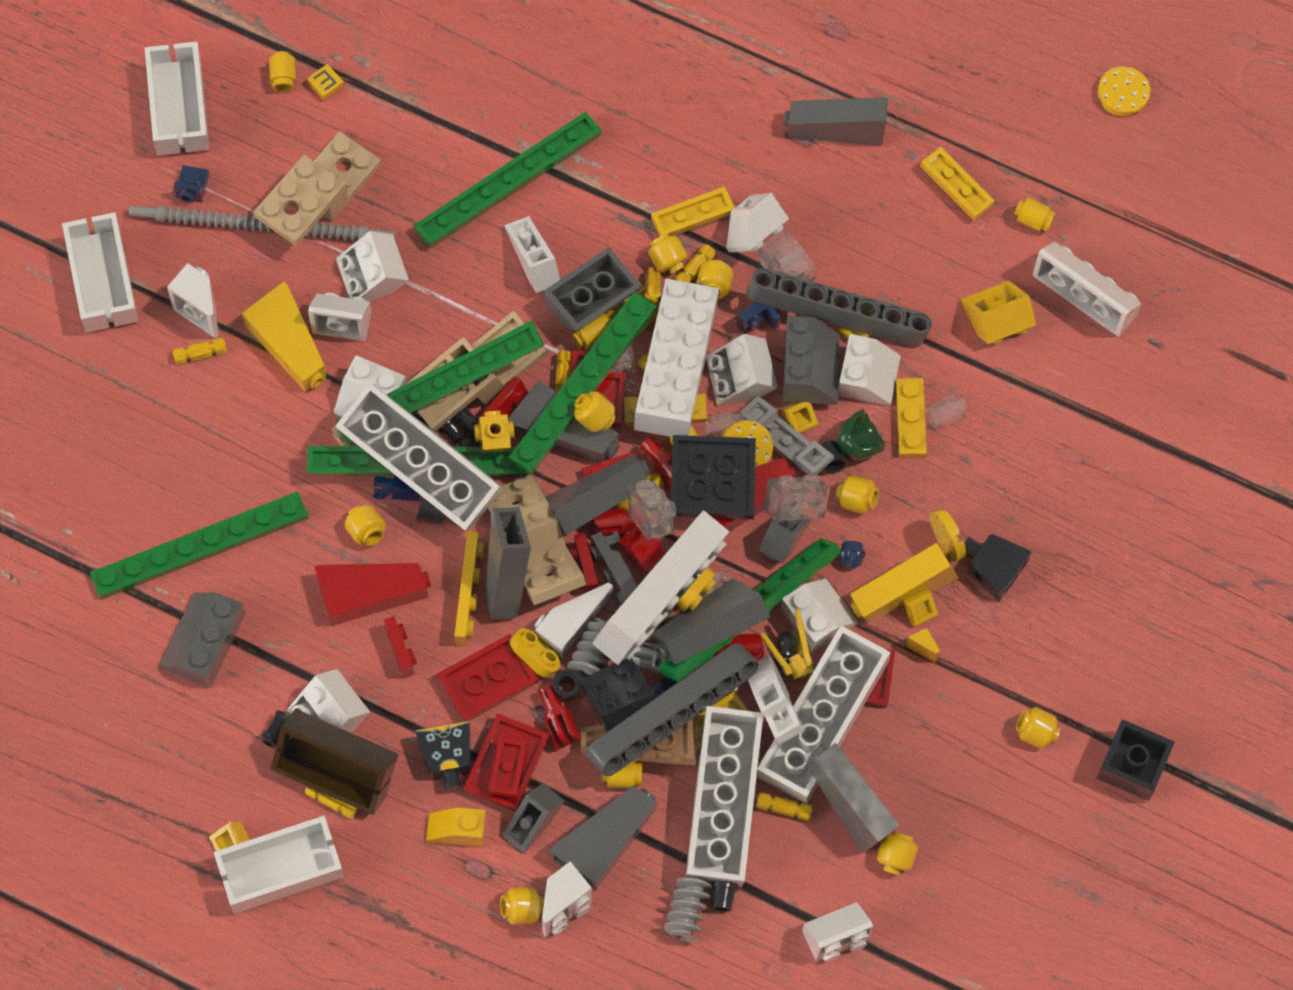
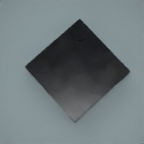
[670,435,756,519]

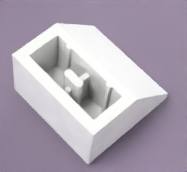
[726,193,789,253]
[336,231,409,301]
[706,334,778,406]
[286,669,370,733]
[542,861,592,938]
[802,902,873,962]

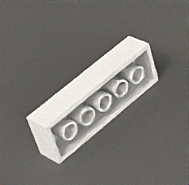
[634,279,719,437]
[335,383,504,531]
[592,510,729,665]
[757,626,890,804]
[685,706,763,888]

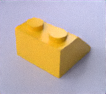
[960,281,1036,344]

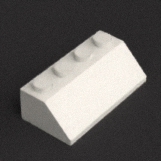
[1032,242,1142,337]

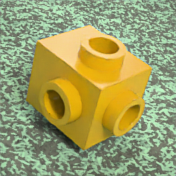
[474,411,514,453]

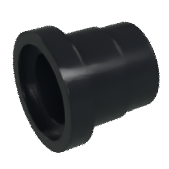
[820,440,848,474]
[415,497,444,525]
[553,669,581,701]
[710,880,739,912]

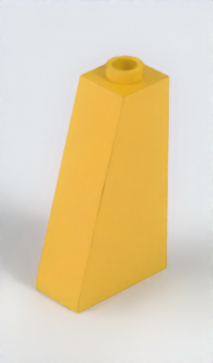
[242,282,326,392]
[850,543,959,623]

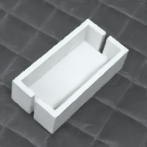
[144,42,210,156]
[62,212,139,333]
[214,815,344,914]

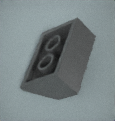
[544,247,642,333]
[783,316,840,405]
[159,593,245,688]

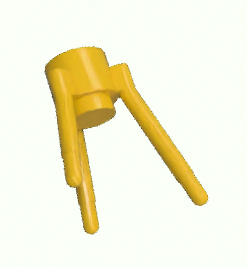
[760,609,814,681]

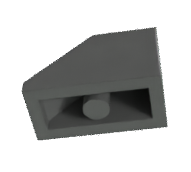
[758,505,812,563]
[502,783,565,853]

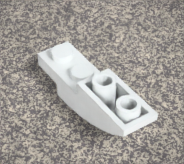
[748,654,805,744]

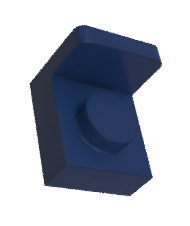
[174,165,210,203]
[737,302,781,333]

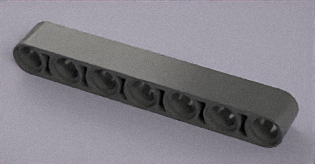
[746,268,932,347]
[586,643,759,777]

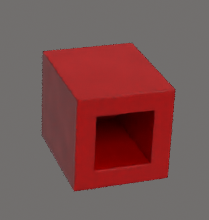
[618,524,666,572]

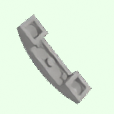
[739,396,834,476]

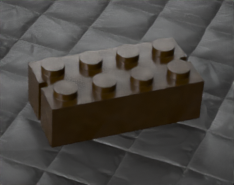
[270,708,398,815]

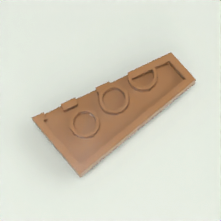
[581,718,696,765]

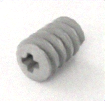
[567,618,607,678]
[664,878,712,943]

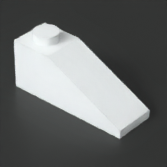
[504,216,560,293]
[534,583,613,658]

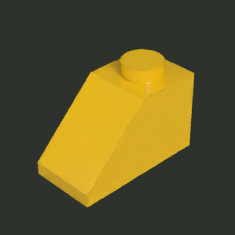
[426,808,486,847]

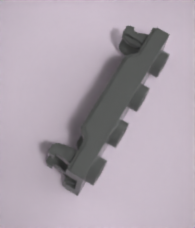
[589,531,638,607]

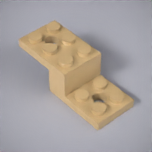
[253,131,382,246]
[406,311,548,432]
[487,475,586,605]

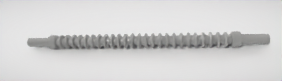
[129,205,396,241]

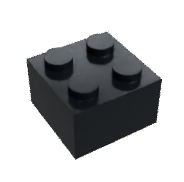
[580,658,655,733]
[1096,719,1175,801]

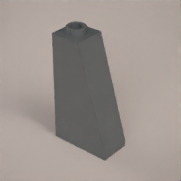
[783,97,888,146]
[508,380,620,463]
[545,454,650,535]
[485,507,531,619]
[652,578,771,664]
[807,743,900,853]
[549,786,657,890]

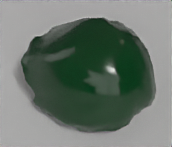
[835,409,886,461]

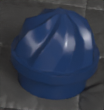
[838,541,866,569]

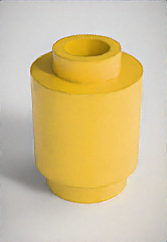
[269,51,296,93]
[1014,197,1056,232]
[572,314,611,350]
[602,761,642,789]

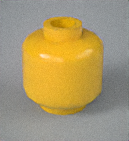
[648,233,688,275]
[696,260,734,299]
[574,391,615,432]
[836,475,879,514]
[345,505,386,546]
[1016,707,1060,749]
[877,831,918,876]
[500,887,544,925]

